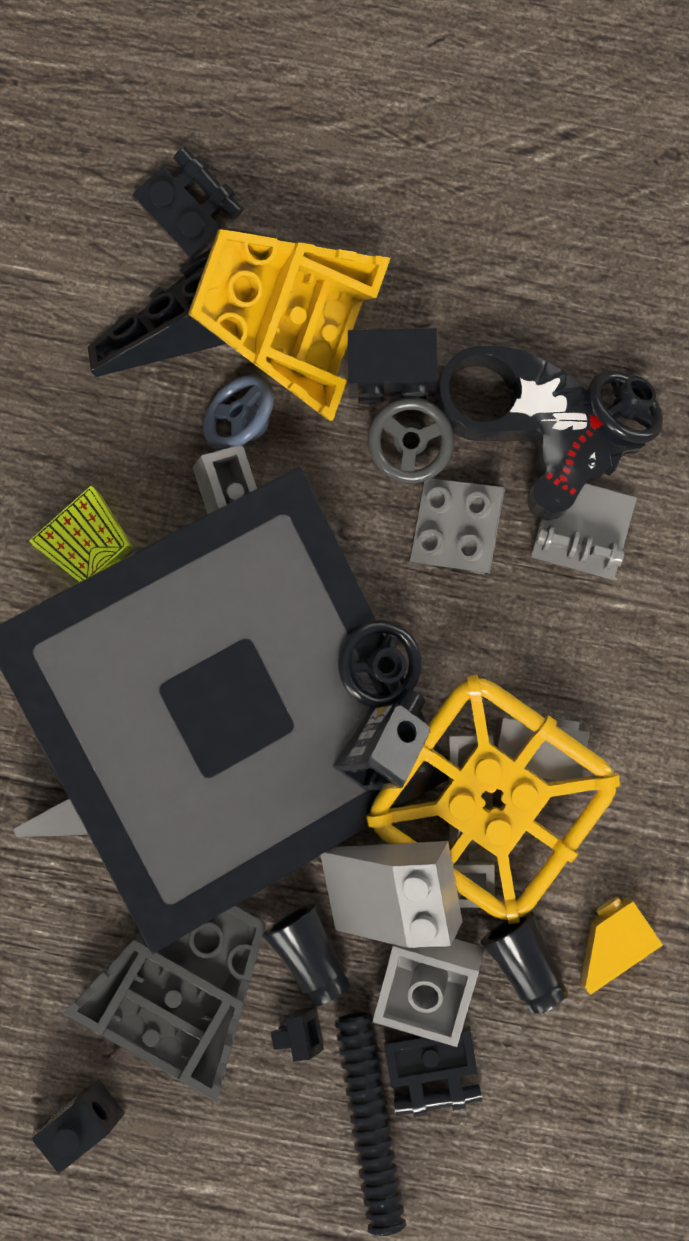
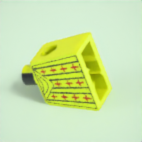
[29,486,134,582]

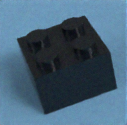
[348,328,438,404]

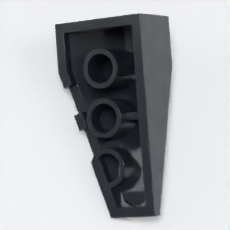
[88,248,227,377]

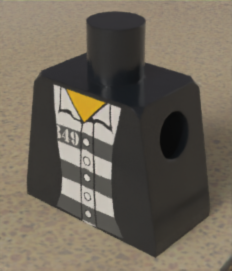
[333,688,430,791]
[31,1078,125,1173]

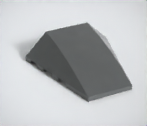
[63,906,266,1102]

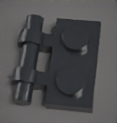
[132,147,244,260]
[384,1027,482,1117]

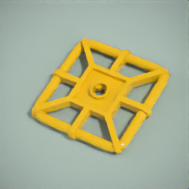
[366,674,621,924]

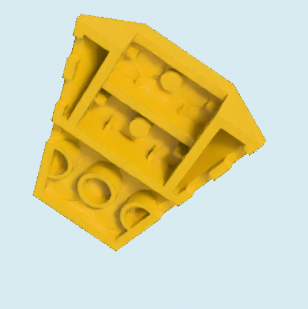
[188,229,391,421]

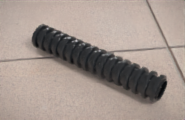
[334,1012,406,1236]

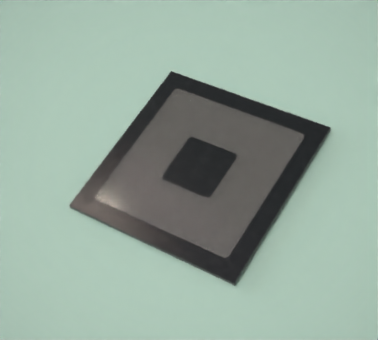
[0,467,448,954]

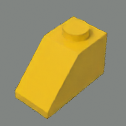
[580,897,663,995]

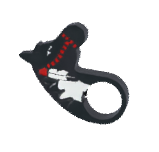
[435,346,645,520]

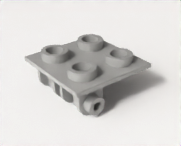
[410,479,505,575]
[531,483,637,581]

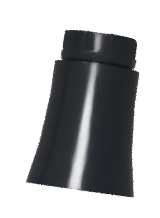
[262,904,350,1007]
[480,912,568,1014]

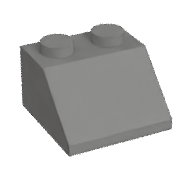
[373,938,484,1047]

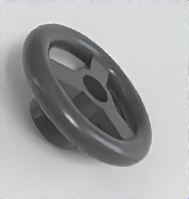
[368,397,454,483]

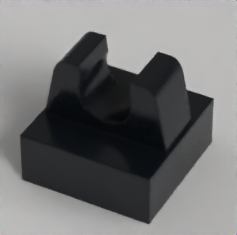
[271,1007,324,1062]

